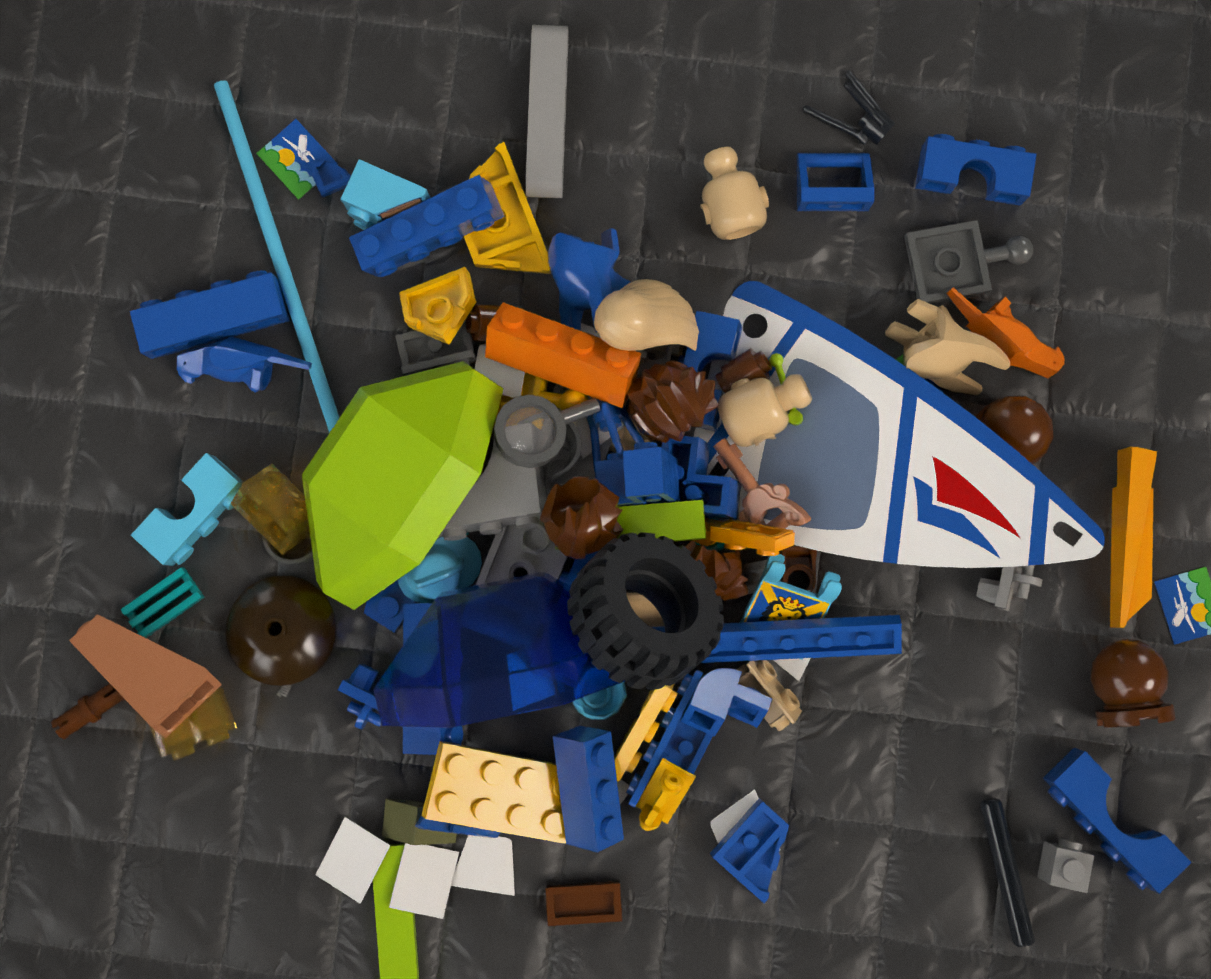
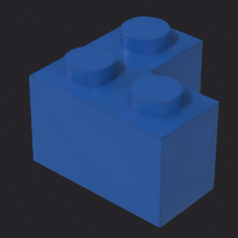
[662,436,741,520]
[595,442,680,507]

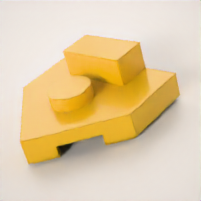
[399,267,476,345]

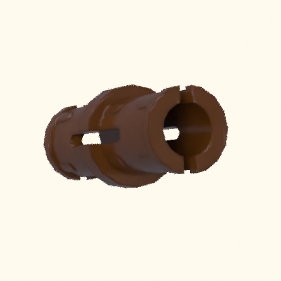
[51,683,125,740]

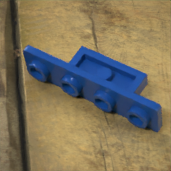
[626,669,713,808]

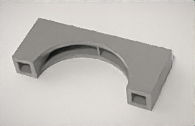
[438,424,547,541]

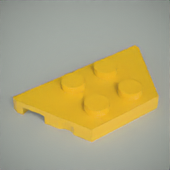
[464,142,551,274]

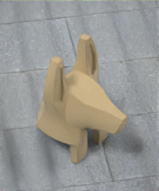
[885,299,1010,395]

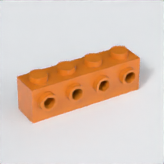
[485,302,641,408]

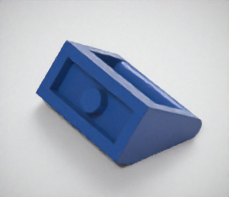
[797,153,874,211]

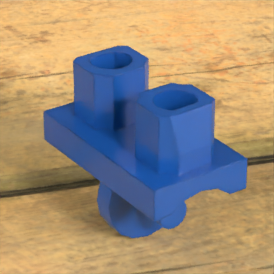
[338,663,403,730]

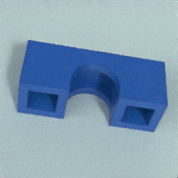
[915,134,1036,206]
[678,311,743,432]

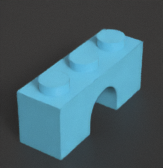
[131,453,247,566]

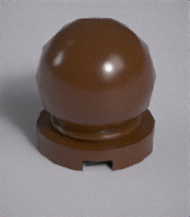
[975,396,1053,464]
[1090,639,1176,727]

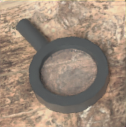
[493,395,600,468]

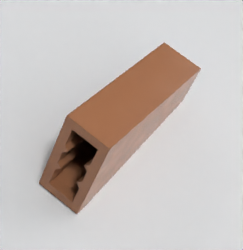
[69,614,222,738]

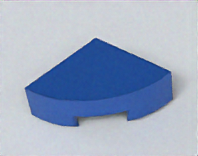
[306,160,351,198]

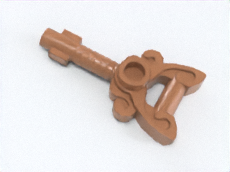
[713,438,811,529]

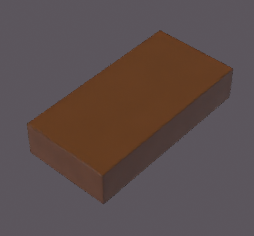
[546,881,622,926]

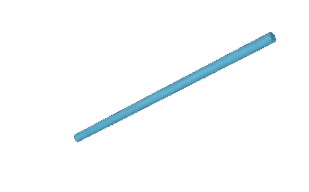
[214,81,340,433]

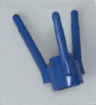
[586,399,644,478]

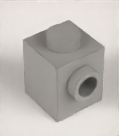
[1037,838,1094,893]

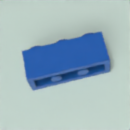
[553,725,624,853]

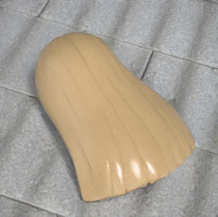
[594,279,699,351]

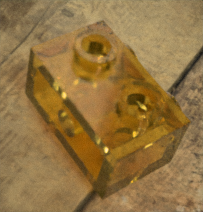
[231,464,310,555]

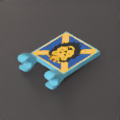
[739,554,842,660]

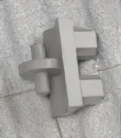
[976,565,1043,611]

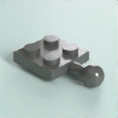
[904,220,1033,304]

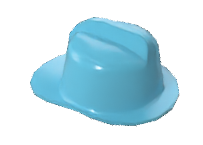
[398,537,482,603]

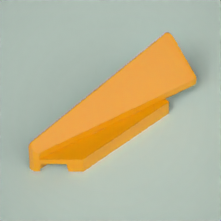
[1110,446,1157,628]

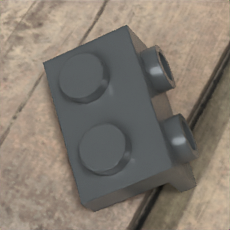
[395,319,476,376]

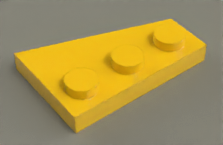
[614,684,677,782]

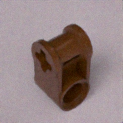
[779,546,817,592]

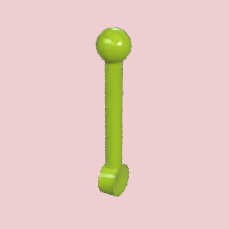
[769,353,803,426]

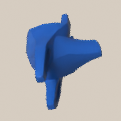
[548,228,631,333]

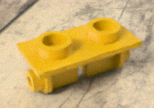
[636,758,696,831]

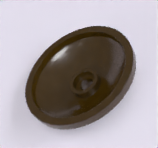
[226,576,337,686]

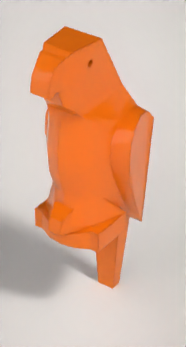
[946,287,1065,379]

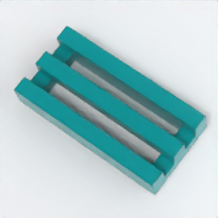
[120,567,205,638]

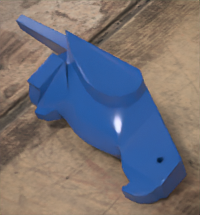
[177,336,312,393]

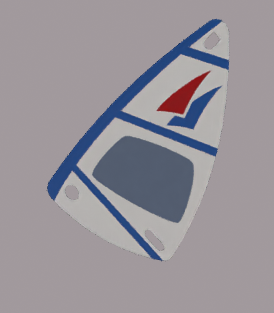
[694,281,1105,568]

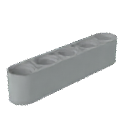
[526,24,569,198]

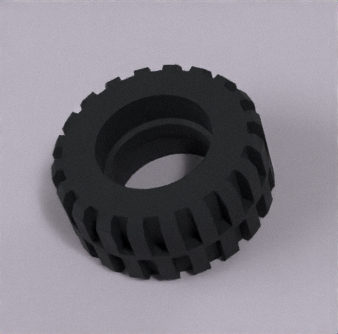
[567,532,724,690]

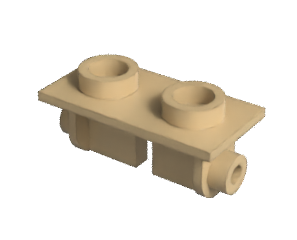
[736,660,802,731]

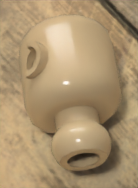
[700,147,769,240]
[718,374,812,447]

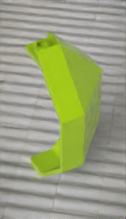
[302,361,504,610]

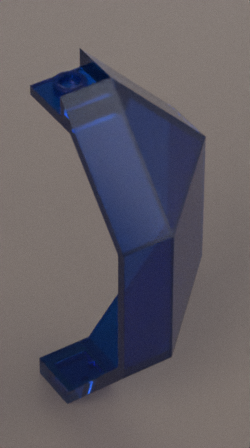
[374,571,625,728]

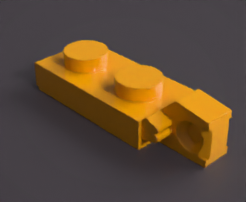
[694,518,795,556]

